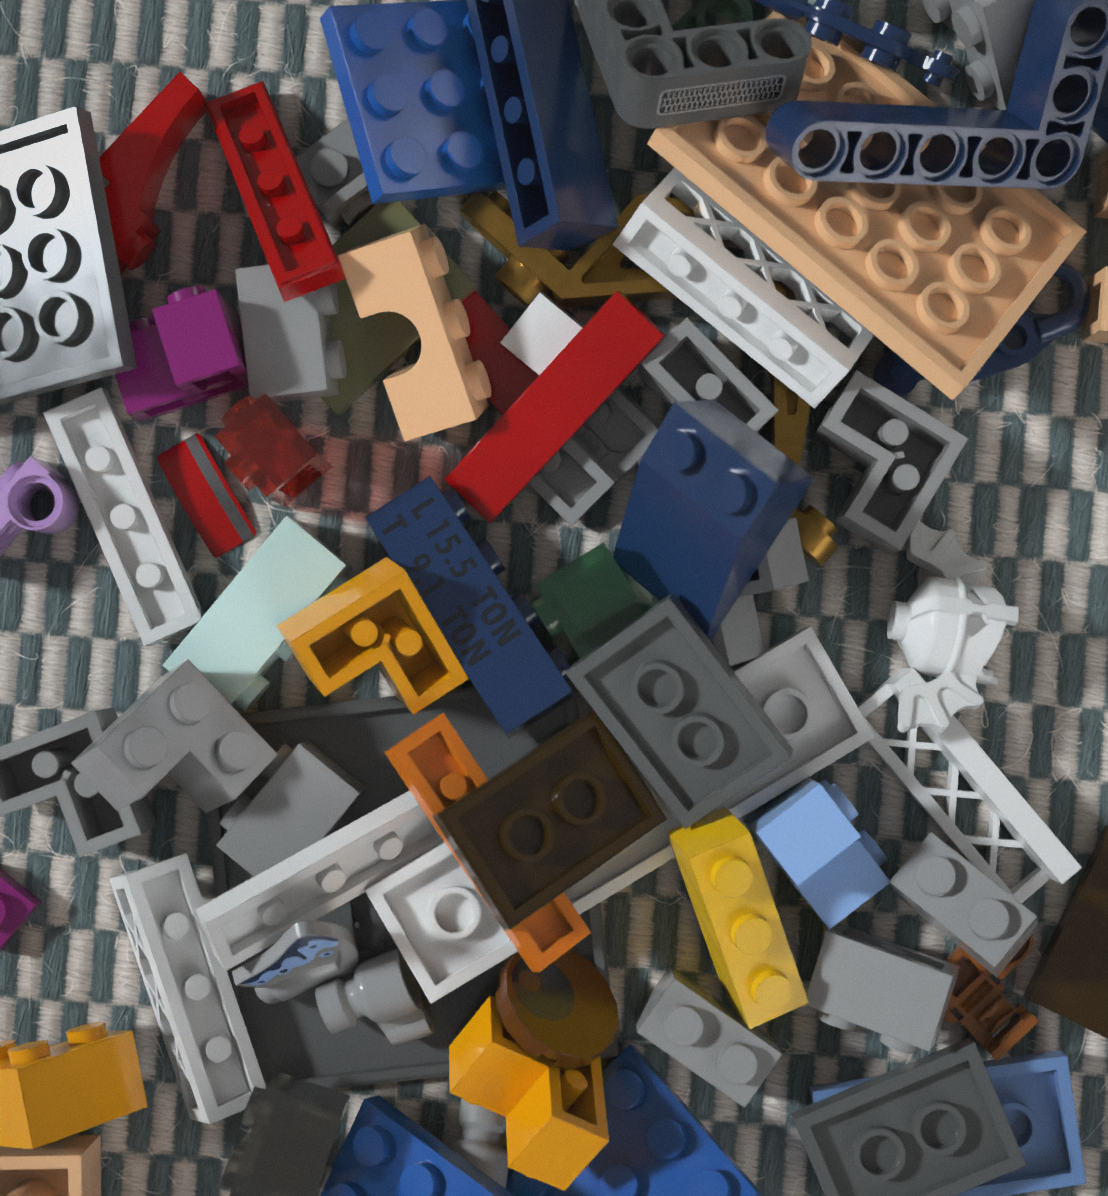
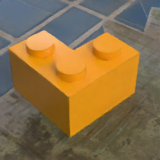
[277,557,469,714]
[449,995,609,1191]
[0,1021,148,1149]

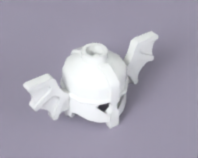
[887,520,1019,733]

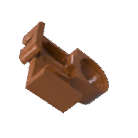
[944,934,1039,1061]

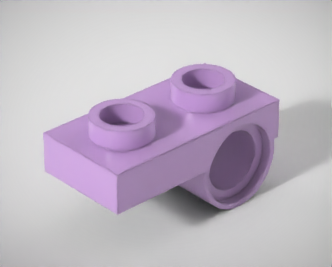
[0,456,79,557]

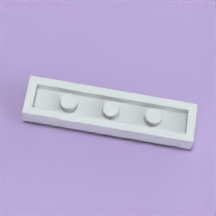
[43,387,204,646]
[195,791,443,971]

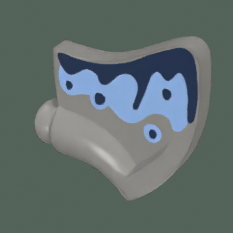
[232,920,358,1004]

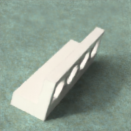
[613,167,874,409]
[857,667,1082,904]
[109,853,270,1125]

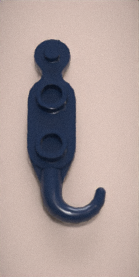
[753,0,961,87]
[873,263,1091,397]

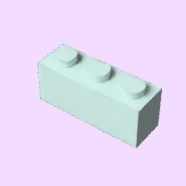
[162,515,353,712]

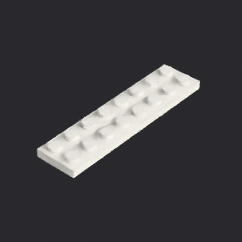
[365,626,875,1004]

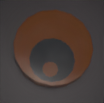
[496,949,619,1069]

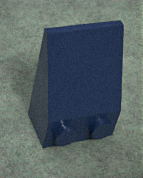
[612,399,815,639]

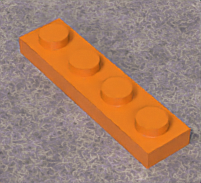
[384,713,591,972]

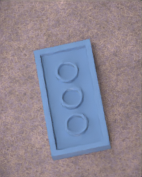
[809,1050,1086,1196]

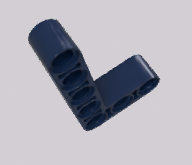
[766,0,1108,189]

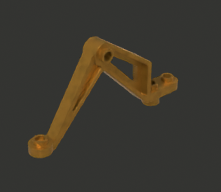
[459,190,839,567]

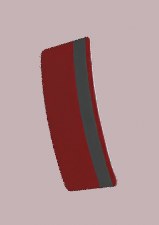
[157,433,256,558]

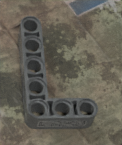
[574,0,812,128]

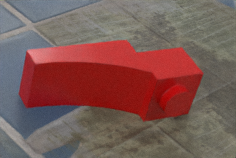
[99,72,207,275]

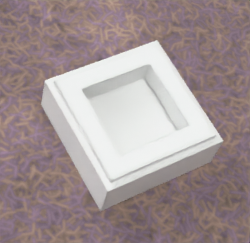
[500,292,584,375]

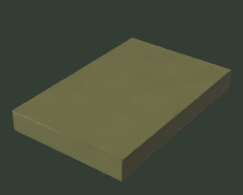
[321,201,478,416]

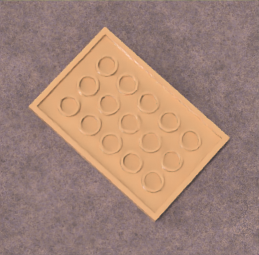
[647,11,1087,400]

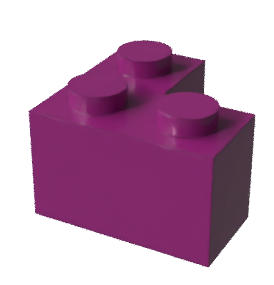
[115,286,249,422]

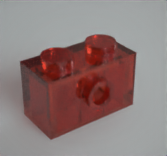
[215,393,333,507]

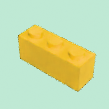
[666,807,809,1029]

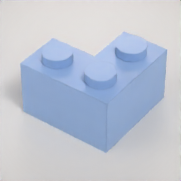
[743,777,890,930]

